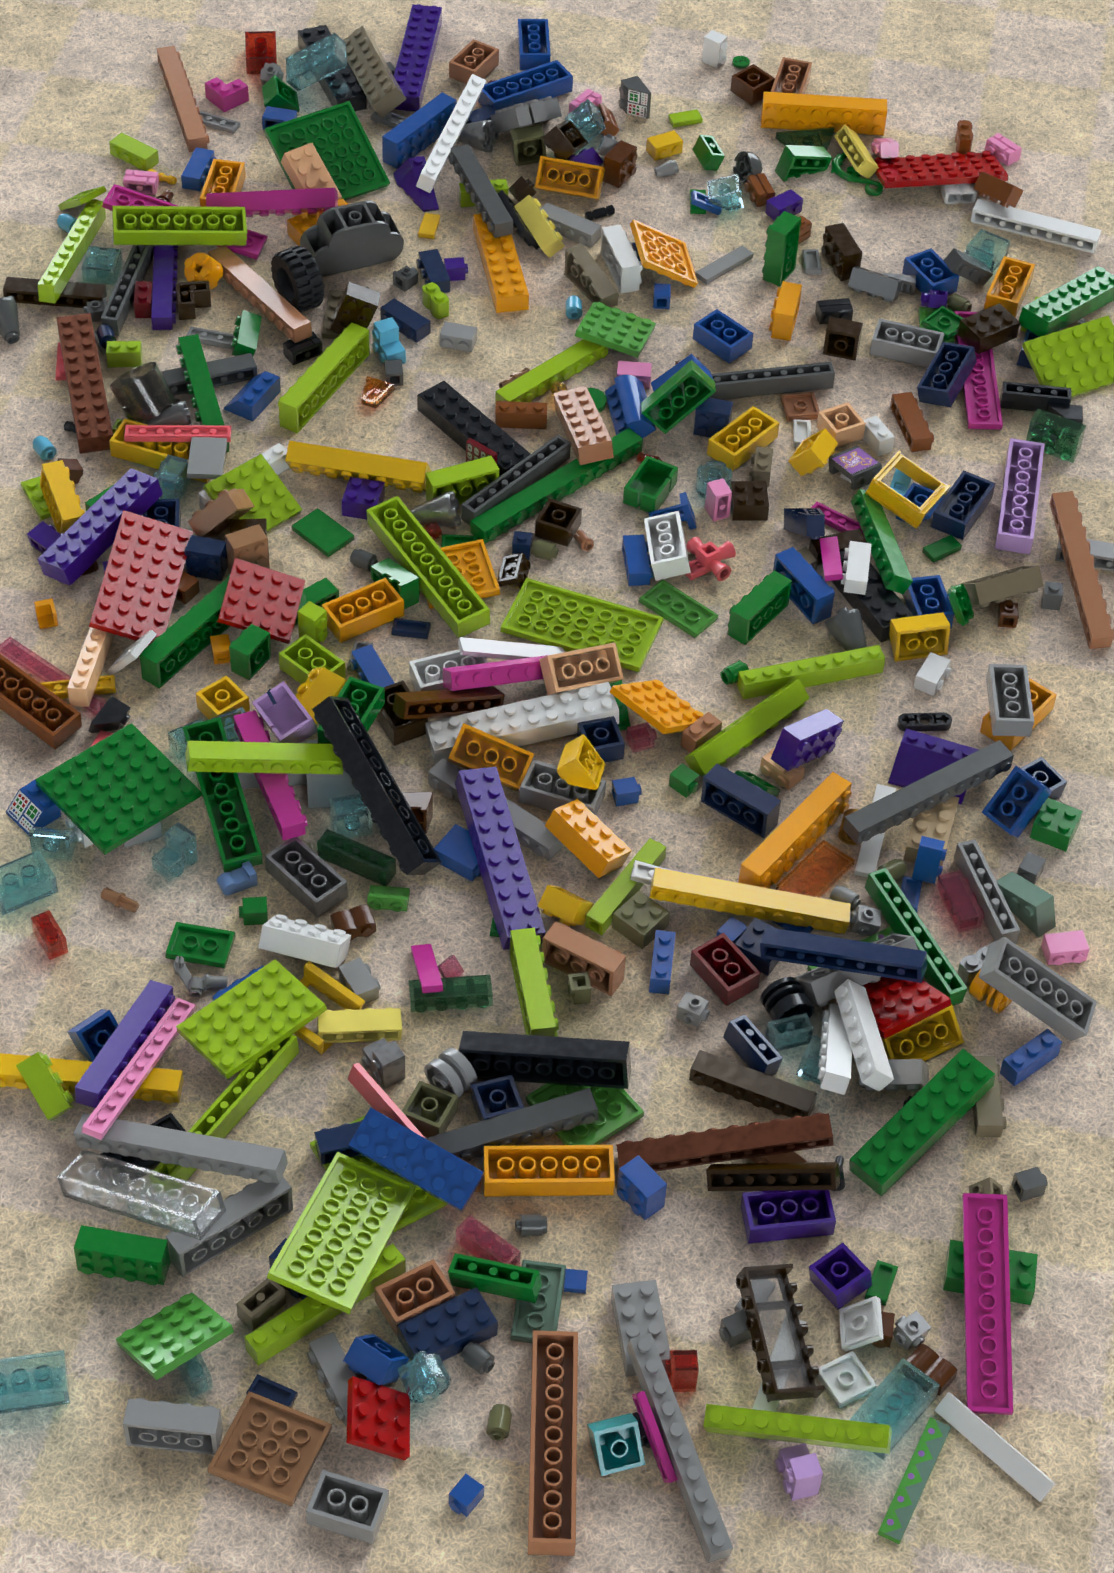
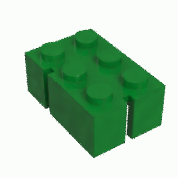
[623,456,678,513]

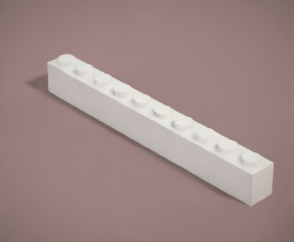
[416,74,486,193]

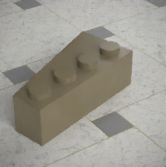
[564,243,619,307]

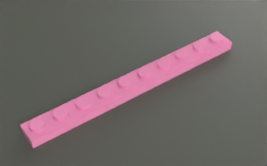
[82,998,196,1140]

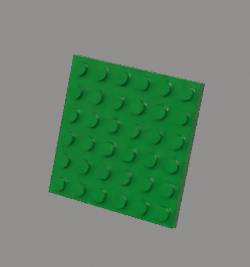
[264,101,390,200]
[35,723,201,855]

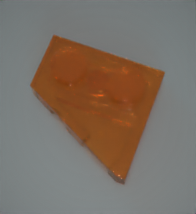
[361,376,395,408]

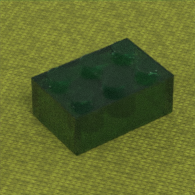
[1026,409,1086,463]

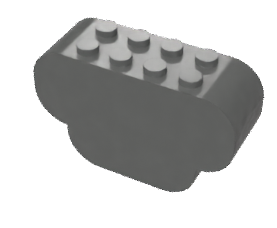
[300,200,404,276]

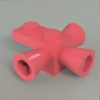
[685,537,736,581]

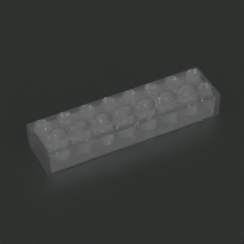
[57,1150,226,1240]

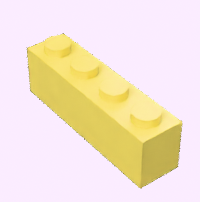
[834,125,879,179]
[514,195,565,258]
[317,1007,402,1043]

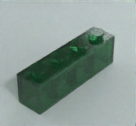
[317,829,396,886]
[409,974,493,1013]

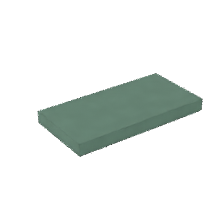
[510,1260,566,1343]

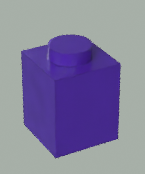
[444,257,468,281]

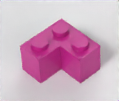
[205,77,249,112]

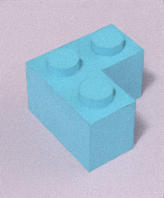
[372,317,406,364]

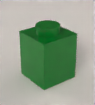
[669,763,700,798]
[239,896,268,926]

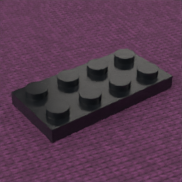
[497,190,540,250]

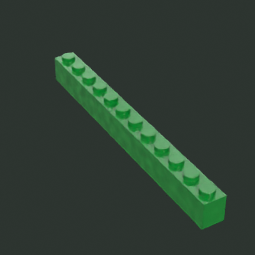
[470,428,643,544]

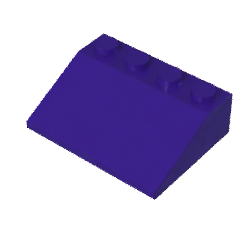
[888,729,979,805]

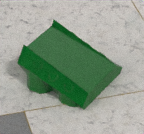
[947,584,974,626]

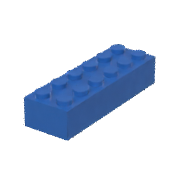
[478,60,573,110]
[382,92,457,169]
[349,1107,484,1213]

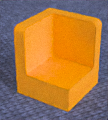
[34,598,58,629]
[210,634,231,665]

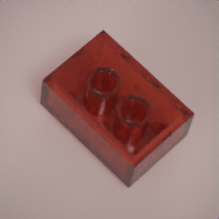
[245,31,277,75]

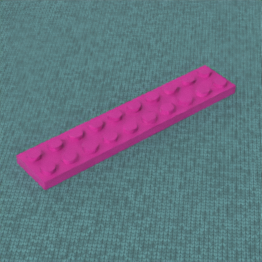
[102,184,268,260]
[954,311,1003,430]
[962,1193,1013,1415]

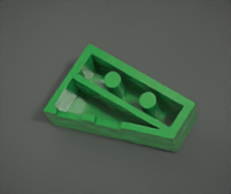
[775,145,832,182]
[371,558,420,609]

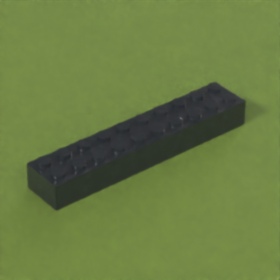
[312,696,442,875]

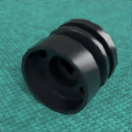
[760,977,814,1031]

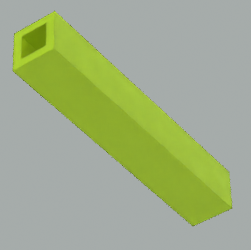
[585,838,666,936]

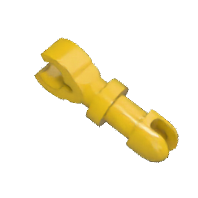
[147,168,177,185]

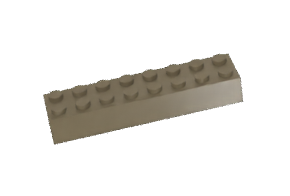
[339,26,406,118]

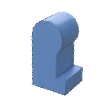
[217,861,258,896]

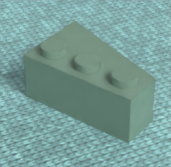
[996,871,1056,938]

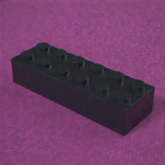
[832,551,914,643]

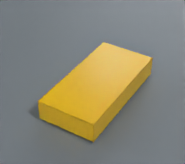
[418,213,441,239]

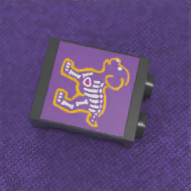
[829,446,882,490]

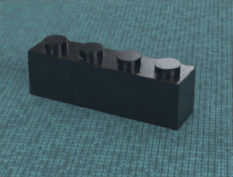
[1000,381,1071,412]

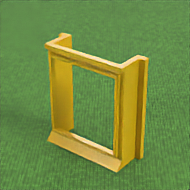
[865,451,951,529]
[293,961,365,1055]

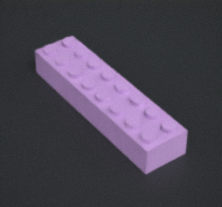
[995,438,1045,554]

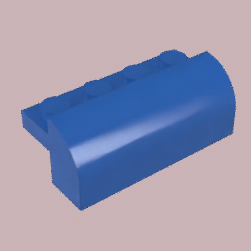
[605,375,656,438]

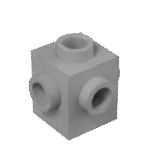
[260,63,284,85]
[850,905,881,936]
[676,992,710,1027]
[893,1310,931,1351]

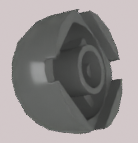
[733,151,763,183]

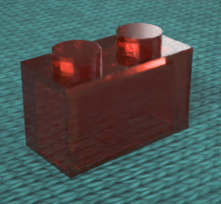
[31,910,68,960]
[665,1350,699,1392]

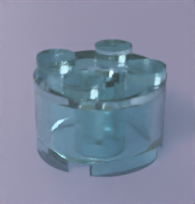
[696,460,732,498]
[397,1351,451,1403]

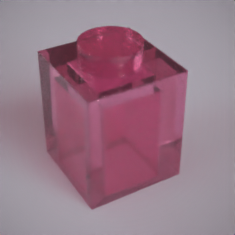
[626,722,657,753]

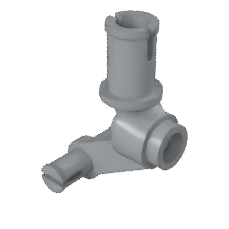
[173,956,227,997]

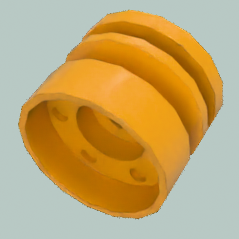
[969,969,1012,1014]

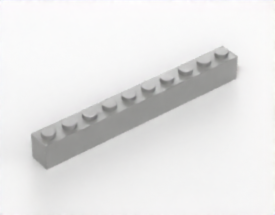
[74,1113,288,1184]
[627,1333,733,1563]

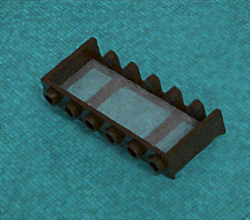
[736,1264,825,1402]

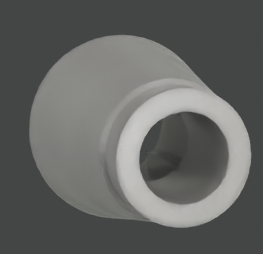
[654,160,679,177]

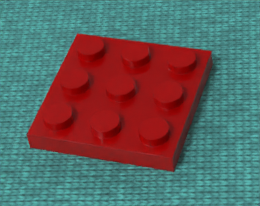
[346,1376,410,1460]

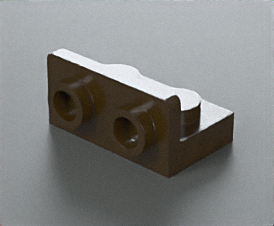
[497,553,531,589]

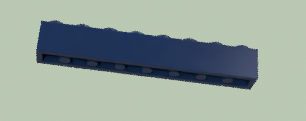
[760,927,927,983]

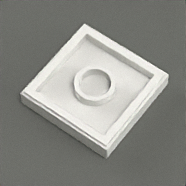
[839,1296,883,1352]
[817,1351,878,1409]

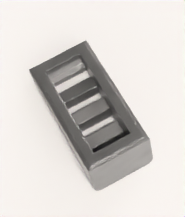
[883,273,916,295]

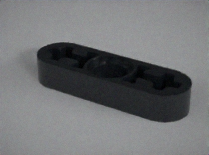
[897,712,952,732]

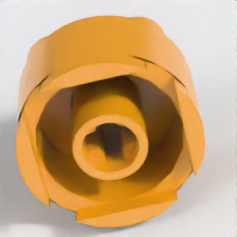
[184,252,223,290]

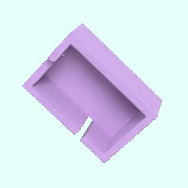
[252,681,317,743]

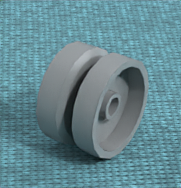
[424,1048,477,1098]

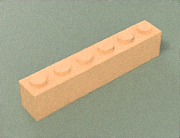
[67,627,114,707]

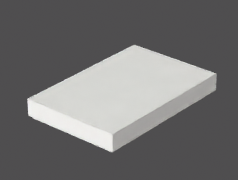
[107,630,157,675]

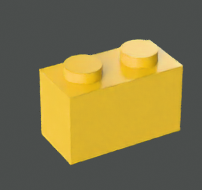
[646,130,683,161]

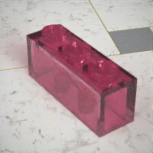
[936,870,984,932]
[456,1215,521,1266]

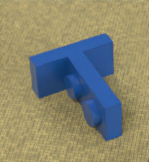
[649,492,697,530]

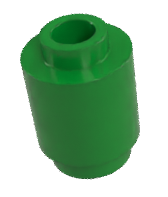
[720,661,749,685]

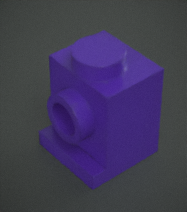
[920,290,948,308]

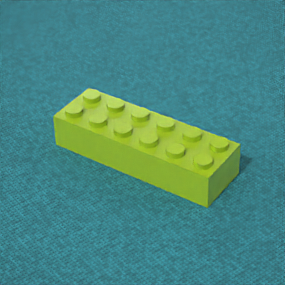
[509,928,559,1037]

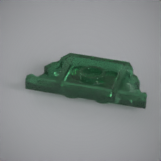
[775,127,834,150]

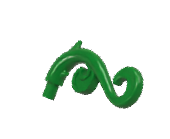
[831,152,883,196]

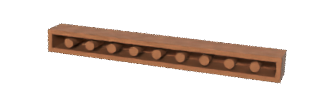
[157,46,210,152]
[208,245,312,343]
[1049,491,1114,649]

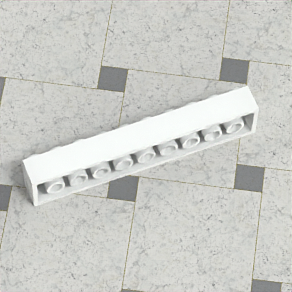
[425,682,619,765]

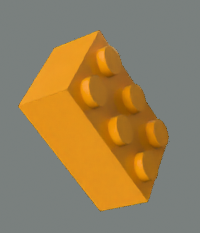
[769,281,802,341]

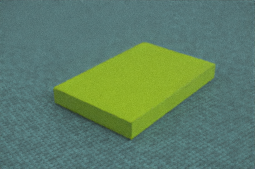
[58,186,107,210]

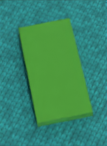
[639,579,718,638]

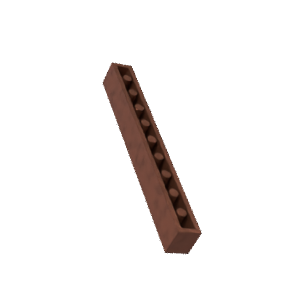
[616,1113,834,1172]

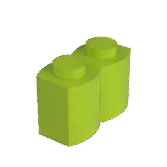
[422,282,449,320]

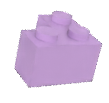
[775,1443,823,1501]

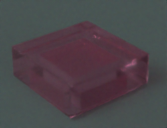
[438,955,465,983]

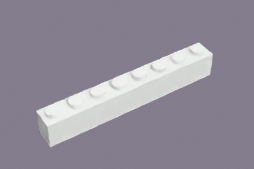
[971,199,1101,253]

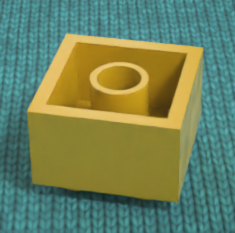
[788,428,838,476]
[196,675,250,727]
[538,884,594,927]

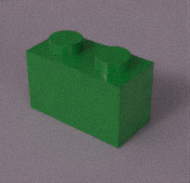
[692,135,725,171]

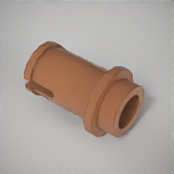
[574,530,594,551]

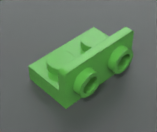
[367,885,410,912]

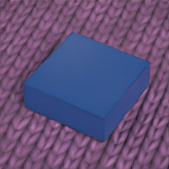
[564,1269,588,1294]

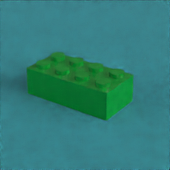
[762,211,802,287]
[641,360,716,434]
[728,570,792,645]
[317,677,385,744]
[74,1225,171,1286]
[943,1239,1038,1305]

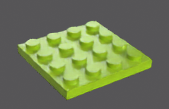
[203,454,302,531]

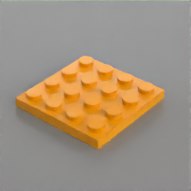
[630,219,698,288]
[426,539,500,609]
[610,679,704,734]

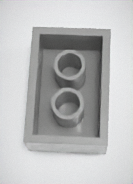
[306,1470,389,1544]

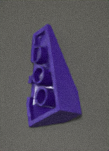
[393,156,439,212]

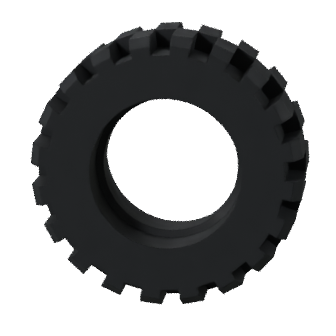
[271,245,325,313]

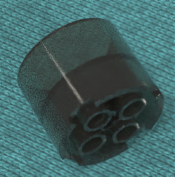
[110,362,176,423]

